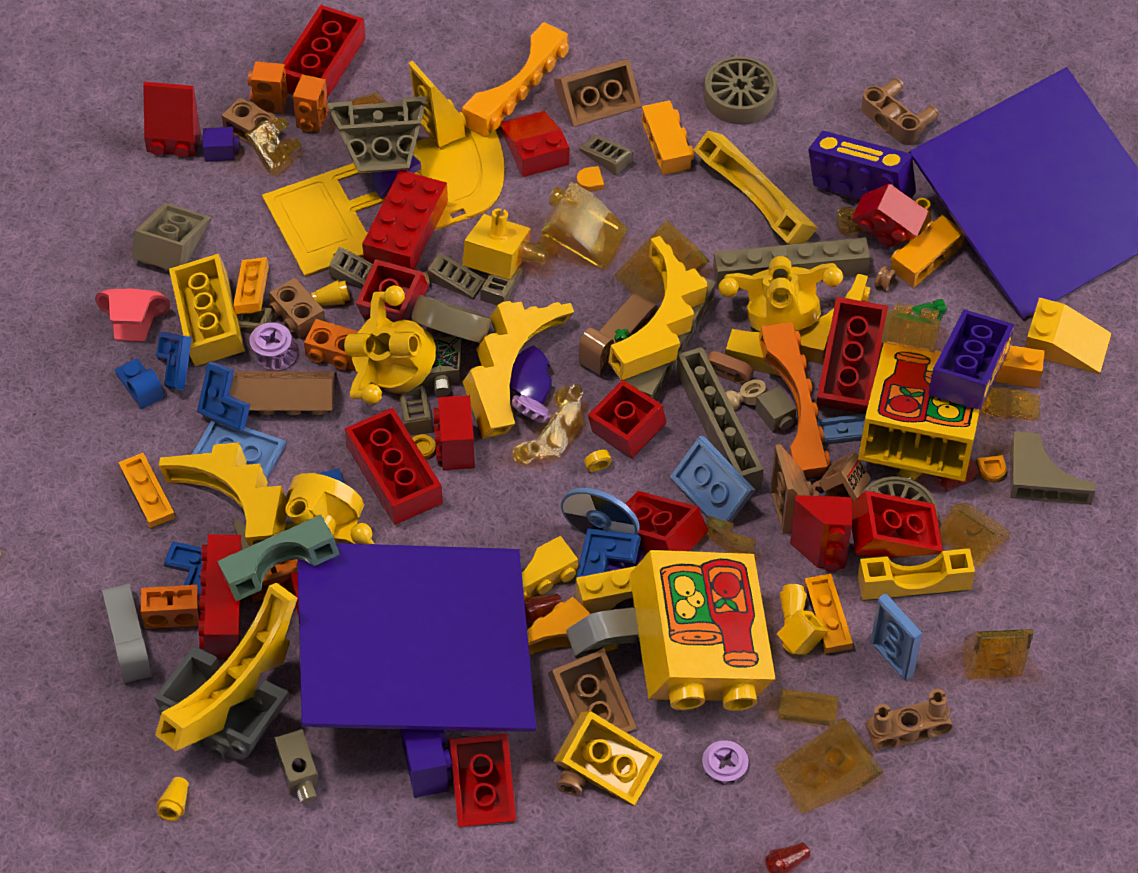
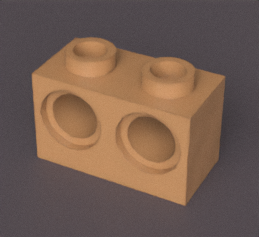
[221,97,280,151]
[269,278,325,339]

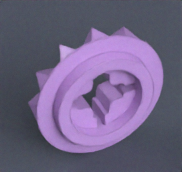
[250,323,292,359]
[256,337,298,371]
[512,395,551,423]
[702,741,748,785]

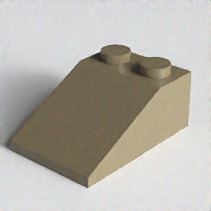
[131,203,211,272]

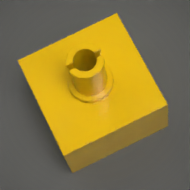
[462,208,531,280]

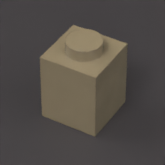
[755,386,797,433]

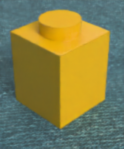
[777,610,828,655]

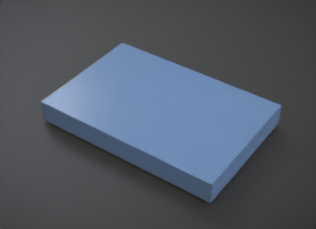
[192,419,286,479]
[670,436,755,531]
[870,593,922,680]

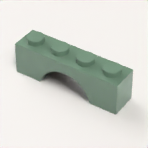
[218,515,340,601]

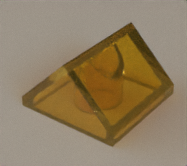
[939,502,1011,568]

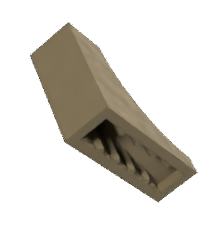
[1010,431,1095,505]

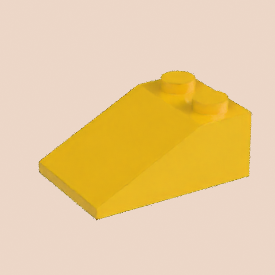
[408,61,466,147]
[1025,297,1111,374]
[553,711,662,806]

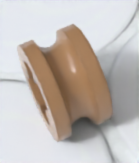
[874,266,896,292]
[557,770,586,797]

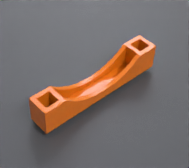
[759,322,830,479]

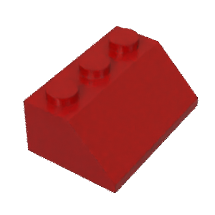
[790,495,852,572]

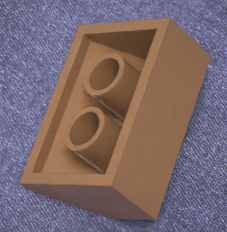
[553,59,642,127]

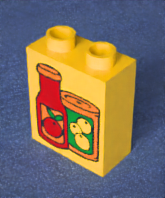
[858,340,980,481]
[630,550,775,711]

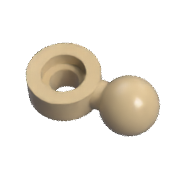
[725,380,768,411]

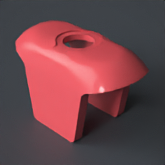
[95,288,170,342]

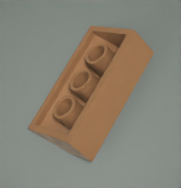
[229,371,336,415]

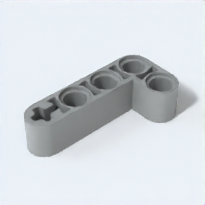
[102,584,152,683]
[566,608,640,658]

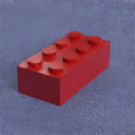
[282,5,366,98]
[362,170,448,270]
[817,297,889,414]
[345,408,443,525]
[198,534,242,659]

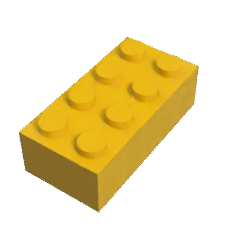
[169,253,245,367]

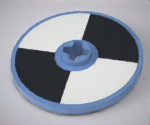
[561,488,640,535]

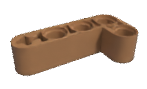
[579,293,658,376]

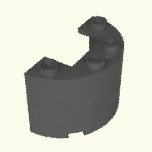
[155,646,289,759]

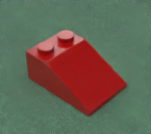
[143,81,201,158]
[499,111,569,177]
[851,490,943,558]
[625,491,708,553]
[450,733,516,827]

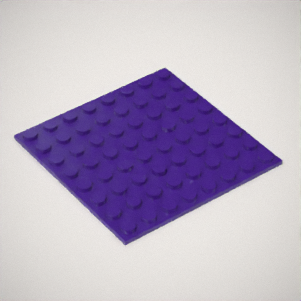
[909,67,1138,320]
[297,543,536,732]

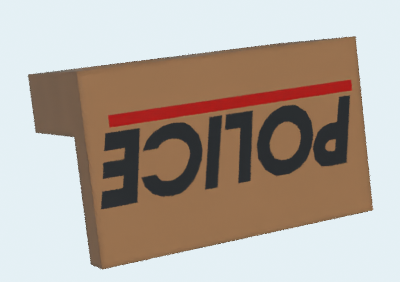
[819,452,871,501]

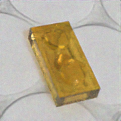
[778,689,838,726]

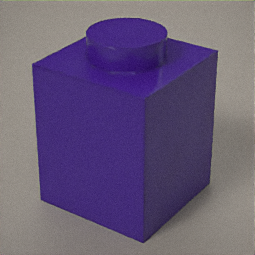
[203,127,240,162]

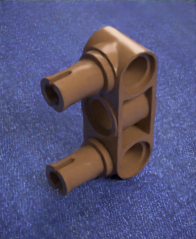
[861,77,939,145]
[865,689,953,751]

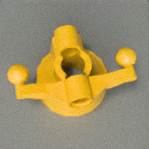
[718,256,843,331]
[344,285,436,405]
[284,473,375,544]

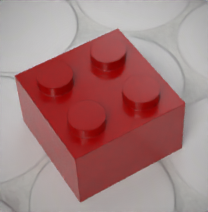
[851,183,929,247]
[355,259,429,322]
[588,380,667,459]
[433,395,475,470]

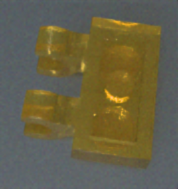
[245,117,302,176]

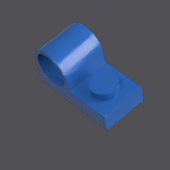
[114,358,164,409]

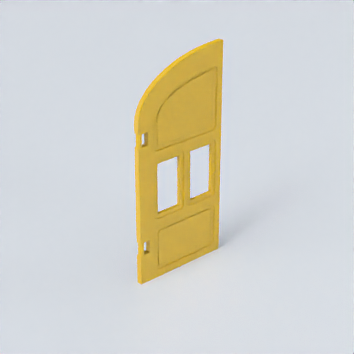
[262,126,505,277]

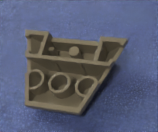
[327,96,427,173]

